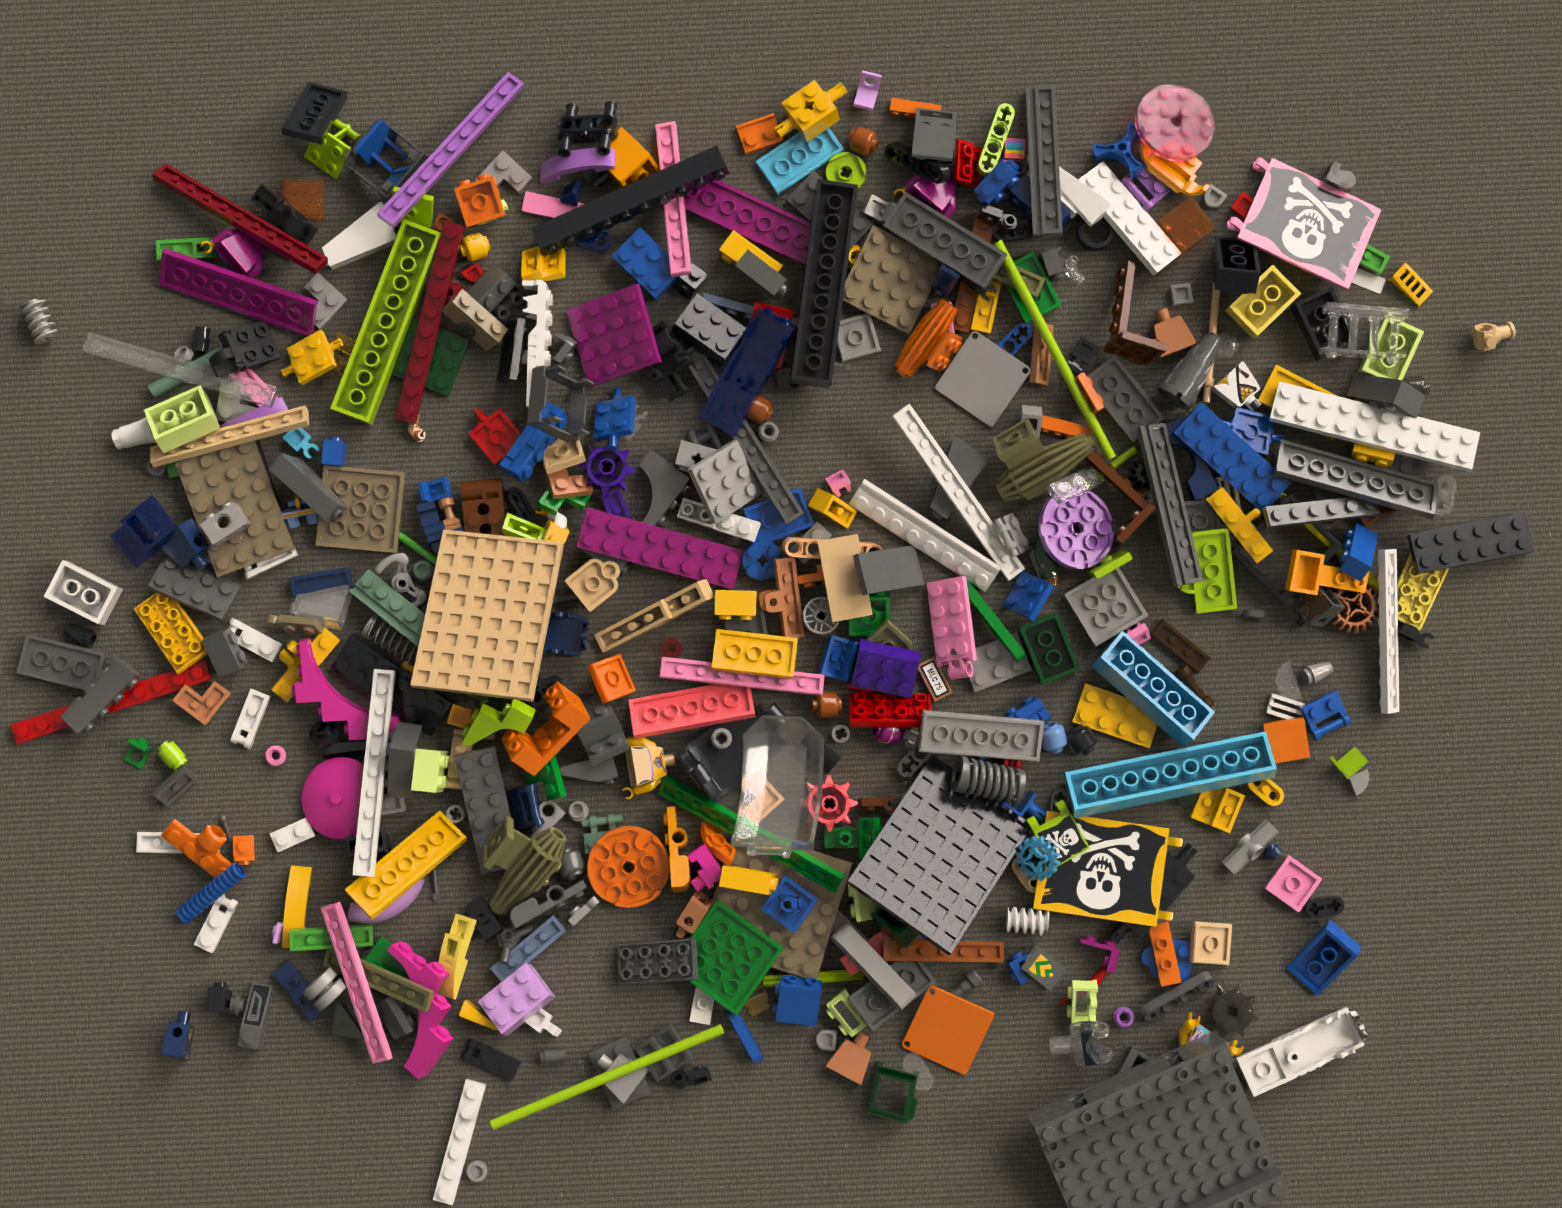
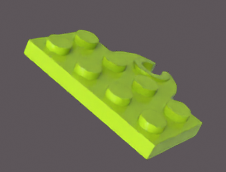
[1177,528,1237,614]

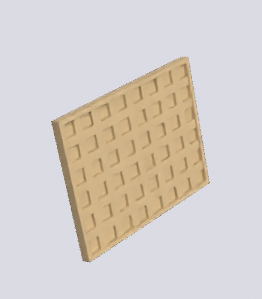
[410,530,564,702]

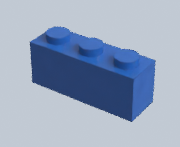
[1339,523,1378,582]

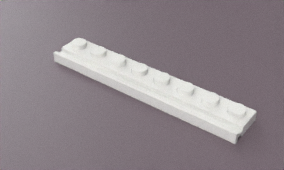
[849,479,1002,592]

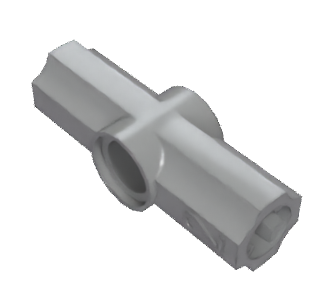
[1222,819,1279,875]

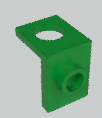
[124,737,153,769]

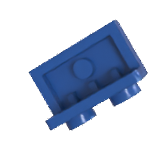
[818,634,858,682]

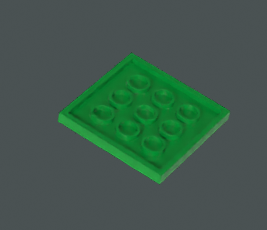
[690,900,785,1016]

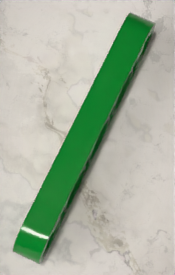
[966,579,1026,662]

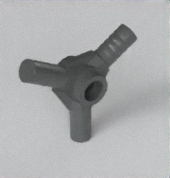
[496,925,533,964]

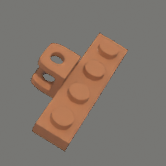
[758,556,805,638]

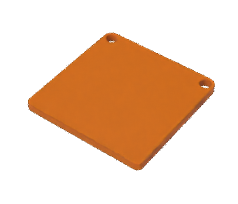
[902,986,994,1075]

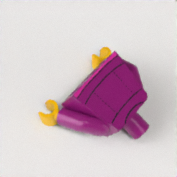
[894,172,957,219]
[201,229,265,279]

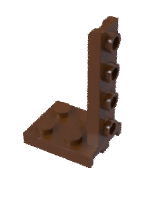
[1104,261,1167,365]
[1085,449,1156,548]

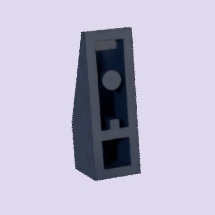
[931,264,961,297]

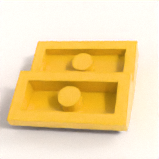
[521,246,566,281]
[1189,788,1245,833]

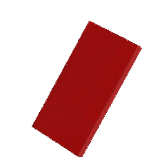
[849,692,931,727]

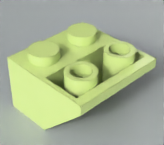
[847,884,879,922]

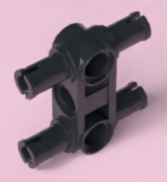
[557,101,619,158]

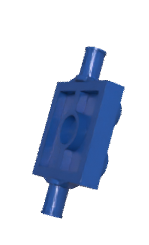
[593,388,636,451]
[1222,407,1285,457]

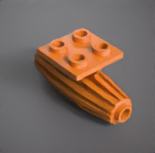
[894,298,963,378]

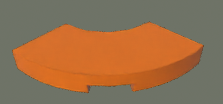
[700,820,736,866]

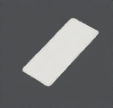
[1351,268,1386,294]

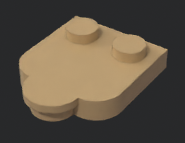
[565,559,620,613]

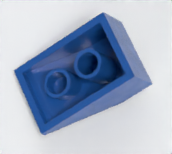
[1286,919,1361,996]

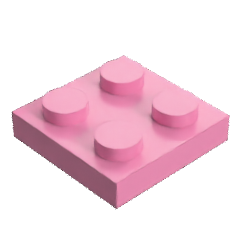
[1264,855,1322,912]

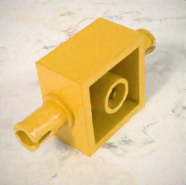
[773,80,847,142]

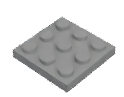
[687,440,761,524]
[1064,568,1148,647]

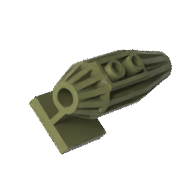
[992,418,1096,501]
[483,815,566,915]

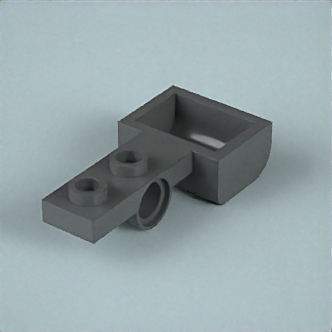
[507,880,587,929]

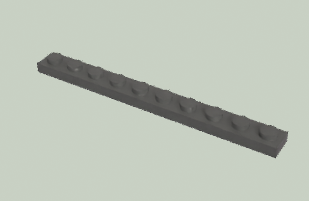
[684,347,804,525]

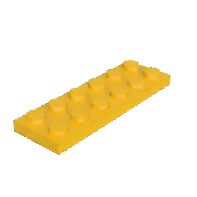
[345,811,467,920]

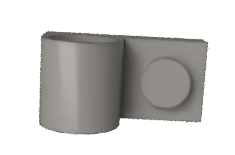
[530,801,567,837]

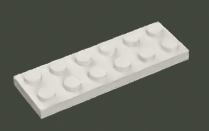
[1078,161,1181,276]

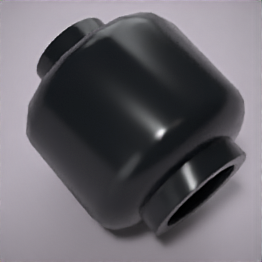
[1067,724,1097,755]

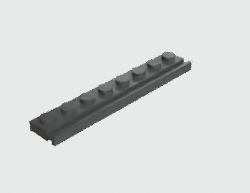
[1026,85,1063,238]
[1136,423,1203,587]

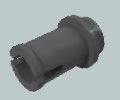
[540,1049,566,1065]

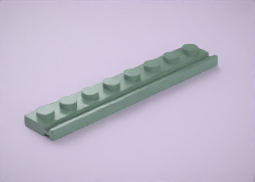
[349,569,425,647]

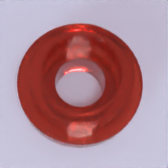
[662,638,683,658]

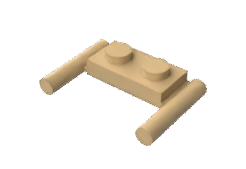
[446,728,496,790]

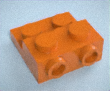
[454,173,506,227]

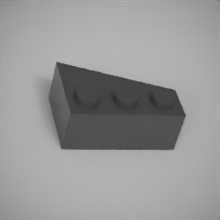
[1346,373,1426,418]

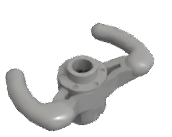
[375,553,427,608]

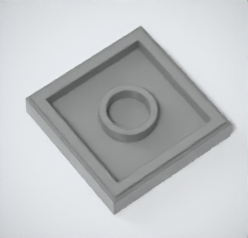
[837,313,881,363]

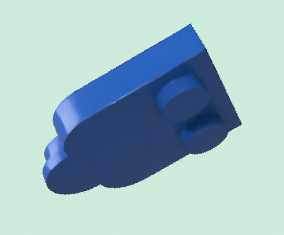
[1141,939,1192,983]

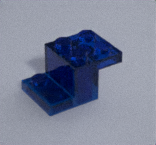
[110,495,178,568]

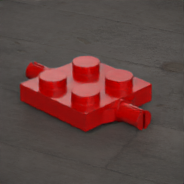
[469,407,521,465]

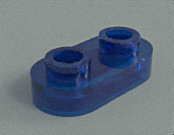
[575,231,612,252]

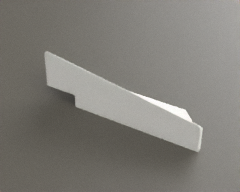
[1025,155,1111,227]

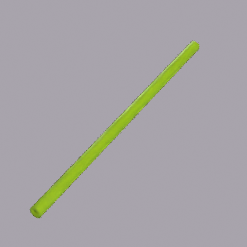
[993,240,1116,461]
[490,1024,725,1130]

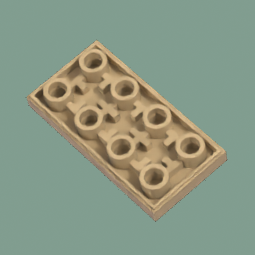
[817,534,873,622]

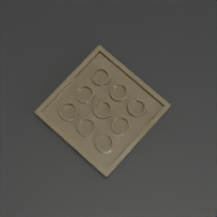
[843,225,942,335]
[315,465,406,554]

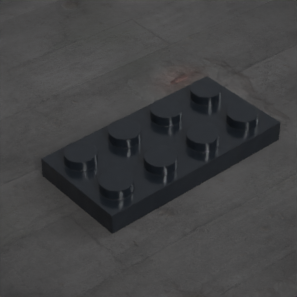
[282,82,347,144]

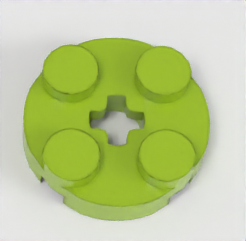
[826,152,866,190]

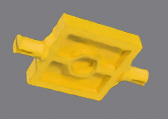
[281,330,343,385]

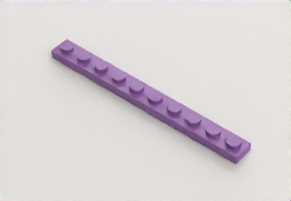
[377,72,524,229]

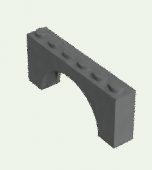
[579,450,691,577]

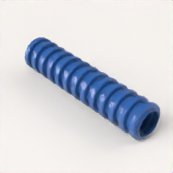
[176,863,246,924]

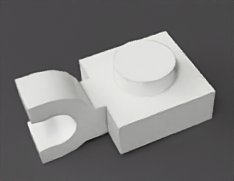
[525,1008,562,1037]

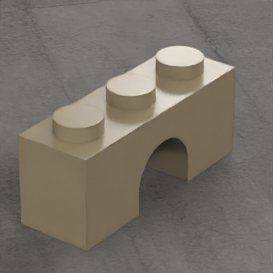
[441,289,508,351]

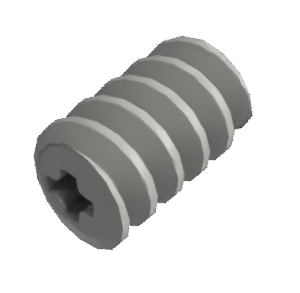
[19,299,58,345]

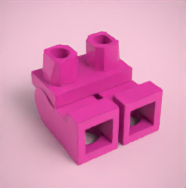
[687,843,722,892]

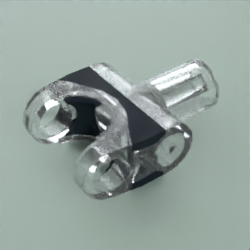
[1049,1021,1113,1066]

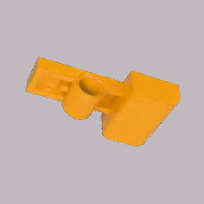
[1285,549,1369,595]
[663,807,691,893]

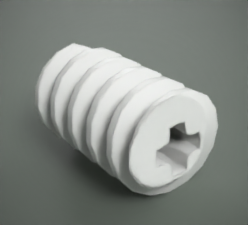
[1006,907,1049,936]

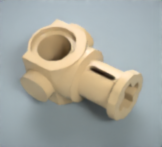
[1471,321,1516,351]

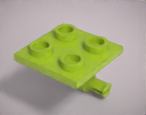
[304,118,361,180]

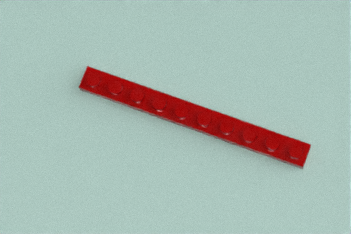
[11,660,213,744]

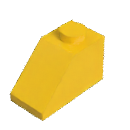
[808,488,857,529]

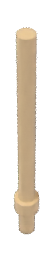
[1202,282,1220,403]

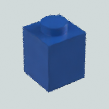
[321,437,347,467]

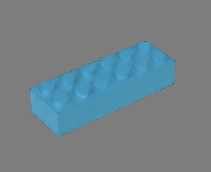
[1091,630,1215,747]

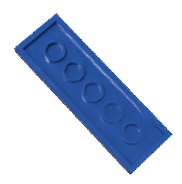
[1173,402,1291,513]

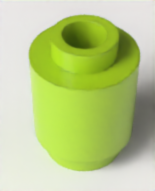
[157,741,188,771]

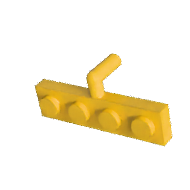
[1206,487,1273,564]

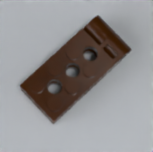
[461,478,507,536]

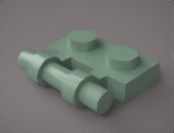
[582,813,623,854]

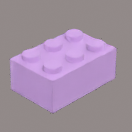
[478,963,555,1036]

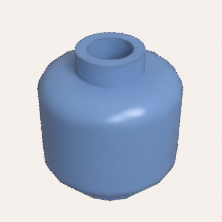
[1041,722,1068,754]

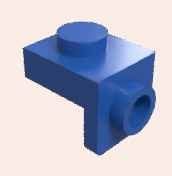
[418,477,452,503]
[1008,951,1029,985]

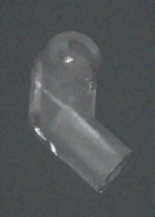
[1065,255,1086,285]

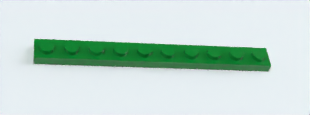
[658,775,845,893]

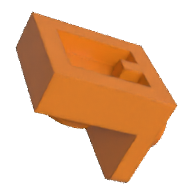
[233,835,255,865]

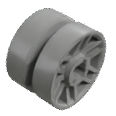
[803,597,839,635]
[302,967,347,1012]

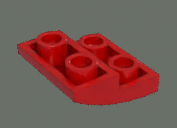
[954,139,982,189]

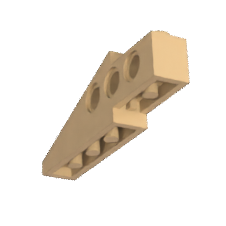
[594,579,715,653]

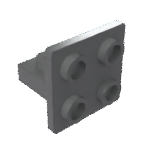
[375,996,419,1040]

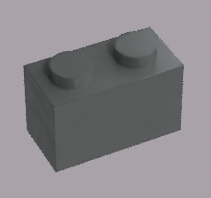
[202,627,247,677]

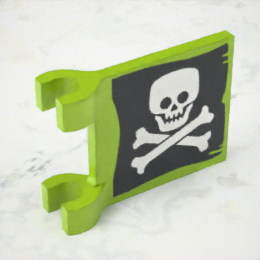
[1026,799,1090,867]

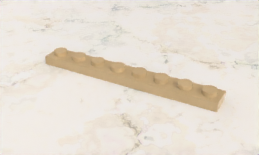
[150,405,309,467]

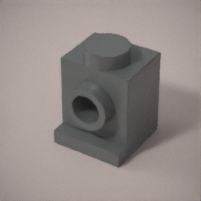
[1039,247,1066,281]

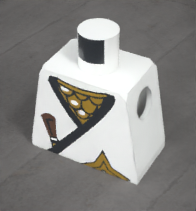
[1211,361,1261,411]

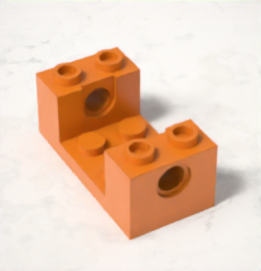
[501,681,591,776]

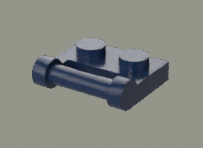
[508,784,544,830]

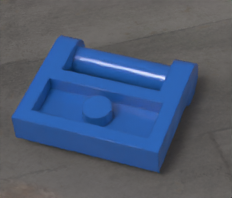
[1299,690,1351,741]

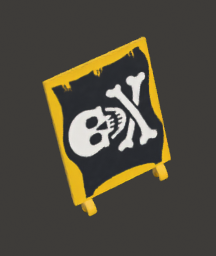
[1033,811,1183,927]

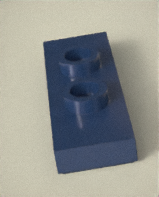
[289,567,354,598]
[273,960,328,1022]

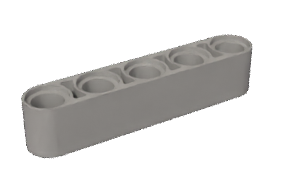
[831,923,916,1011]

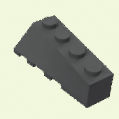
[61,657,141,734]

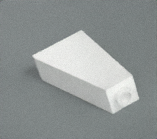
[322,202,397,270]

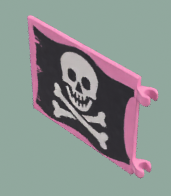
[1227,157,1381,290]

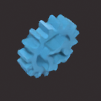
[1015,835,1060,881]

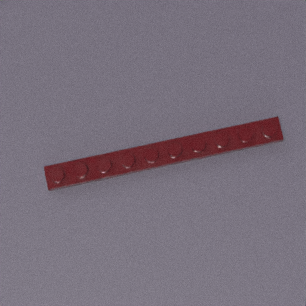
[153,163,328,274]
[395,221,465,424]

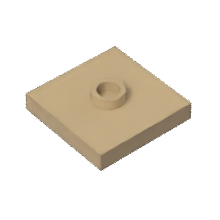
[543,439,586,474]
[1189,921,1232,965]

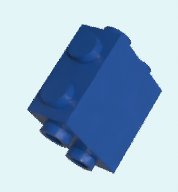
[974,159,1021,204]
[772,975,822,1027]

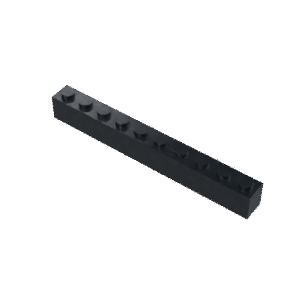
[532,145,730,256]

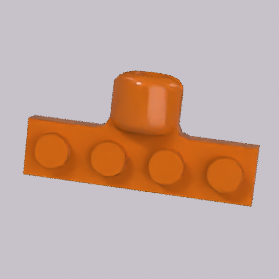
[161,819,232,878]

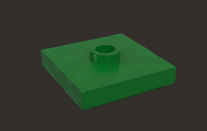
[364,936,406,977]

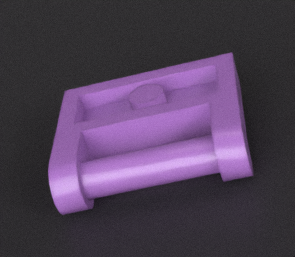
[1120,161,1172,212]

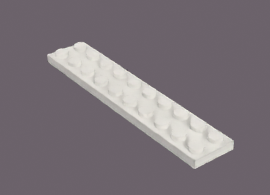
[1269,382,1480,472]

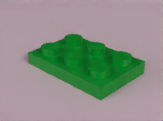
[1005,251,1062,324]

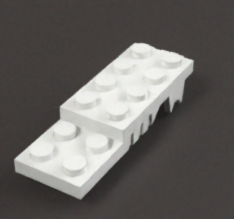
[522,280,553,408]
[1236,1007,1370,1097]

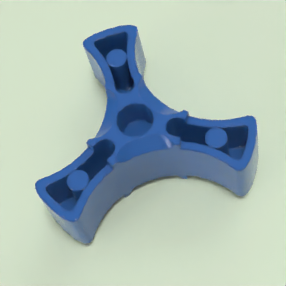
[1094,123,1142,178]

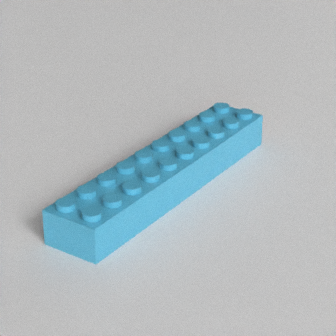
[1065,731,1277,818]

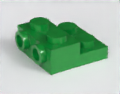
[849,592,890,636]

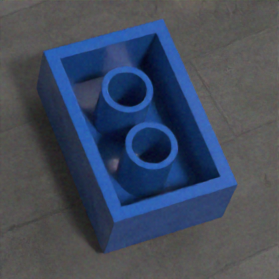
[612,227,680,302]

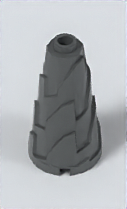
[1156,332,1221,411]

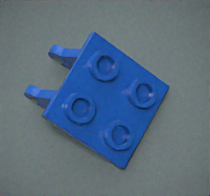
[354,118,408,174]

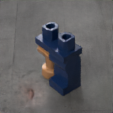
[416,497,463,556]

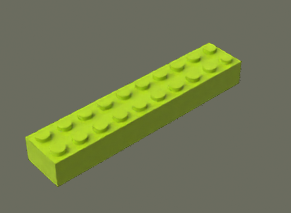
[330,219,441,425]

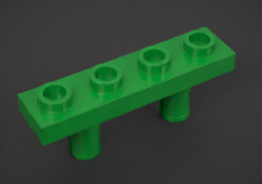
[824,827,883,848]

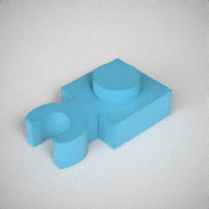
[283,428,320,459]

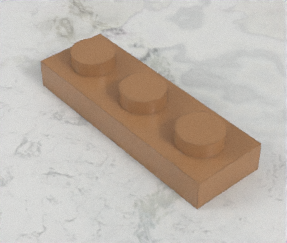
[1029,324,1053,386]

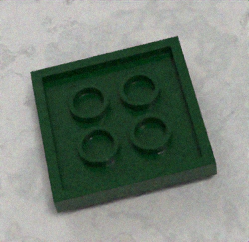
[391,318,471,397]

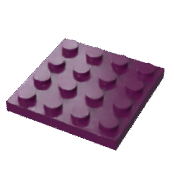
[566,284,662,387]

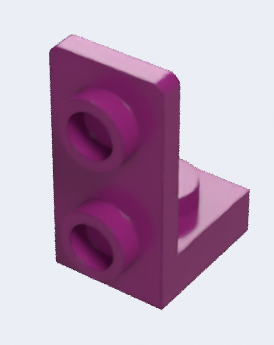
[1078,935,1120,973]

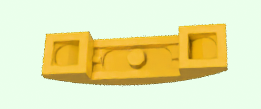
[282,865,312,948]

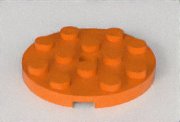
[587,826,670,908]

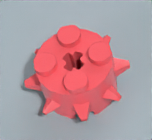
[801,775,858,832]

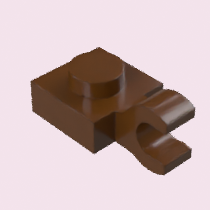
[861,796,896,812]

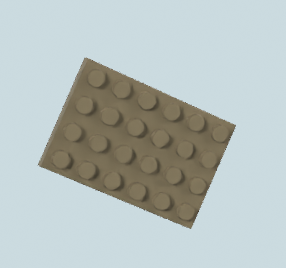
[175,440,295,578]

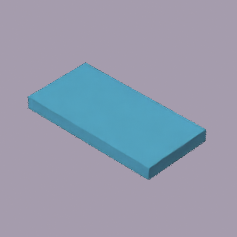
[755,128,844,196]

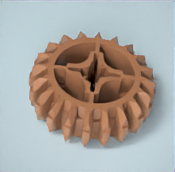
[1331,586,1379,633]

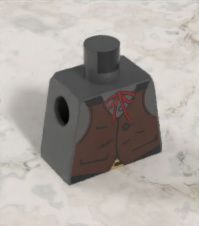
[1296,585,1345,629]

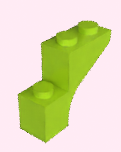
[461,699,535,746]

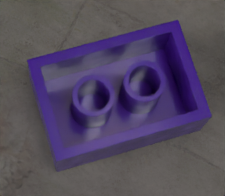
[851,639,921,698]

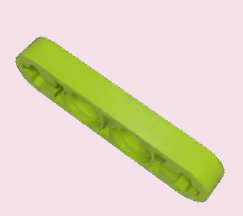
[976,103,1015,177]

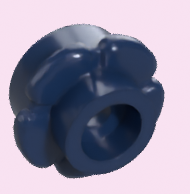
[1264,843,1283,860]

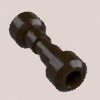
[1175,664,1214,707]

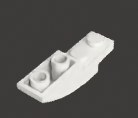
[677,498,761,542]

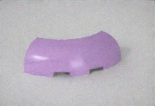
[347,879,425,924]

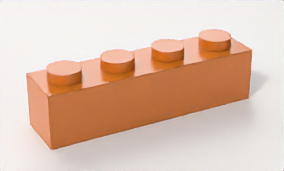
[889,98,941,118]
[1041,415,1091,438]

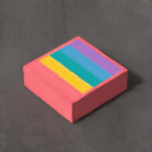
[1004,138,1026,161]

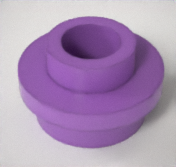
[1113,1007,1134,1028]

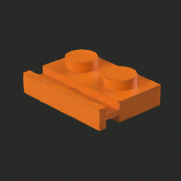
[736,113,784,155]
[1075,372,1104,415]

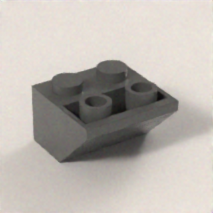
[467,264,527,324]

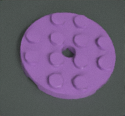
[1038,488,1114,569]

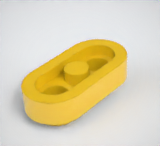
[1247,779,1284,806]

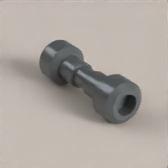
[949,970,982,997]

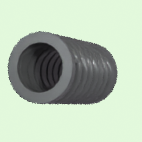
[950,755,1026,806]

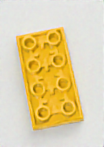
[134,592,208,674]

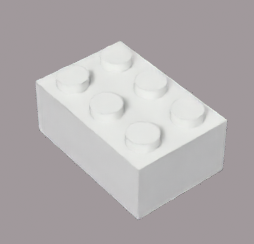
[44,560,123,625]

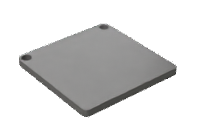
[935,331,1030,427]

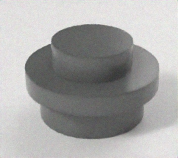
[230,995,245,1016]

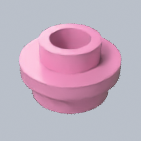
[265,746,286,766]

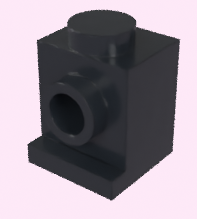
[208,982,232,1013]

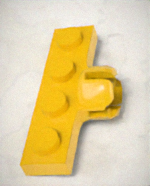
[271,627,340,703]

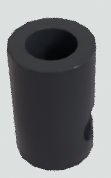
[193,327,211,353]

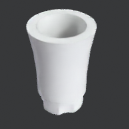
[112,417,156,449]

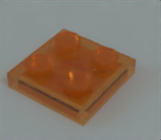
[283,178,326,221]
[1158,196,1216,253]

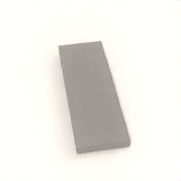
[918,710,1044,762]

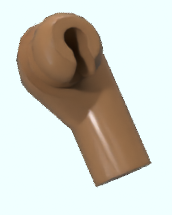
[407,414,426,442]

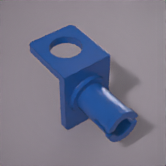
[1000,790,1047,822]

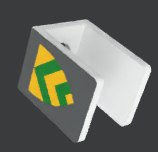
[1020,945,1066,990]

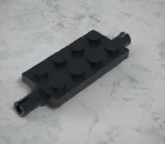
[1107,843,1198,944]

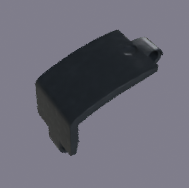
[676,702,788,803]

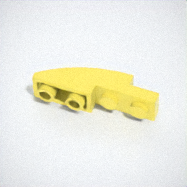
[437,914,477,1000]

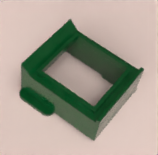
[867,1061,920,1124]

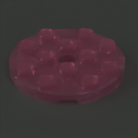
[1135,84,1215,161]

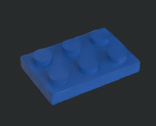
[743,487,815,542]

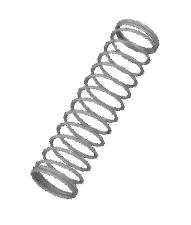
[362,614,416,665]

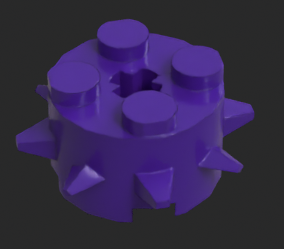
[579,440,635,496]

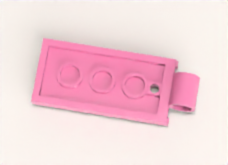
[926,576,977,680]

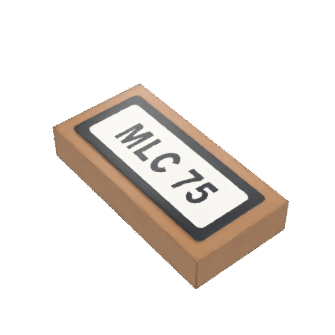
[918,656,953,702]

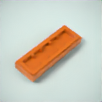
[1149,922,1181,987]

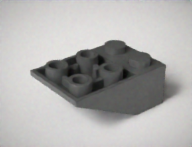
[911,108,956,162]

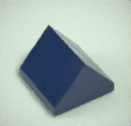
[560,179,582,206]

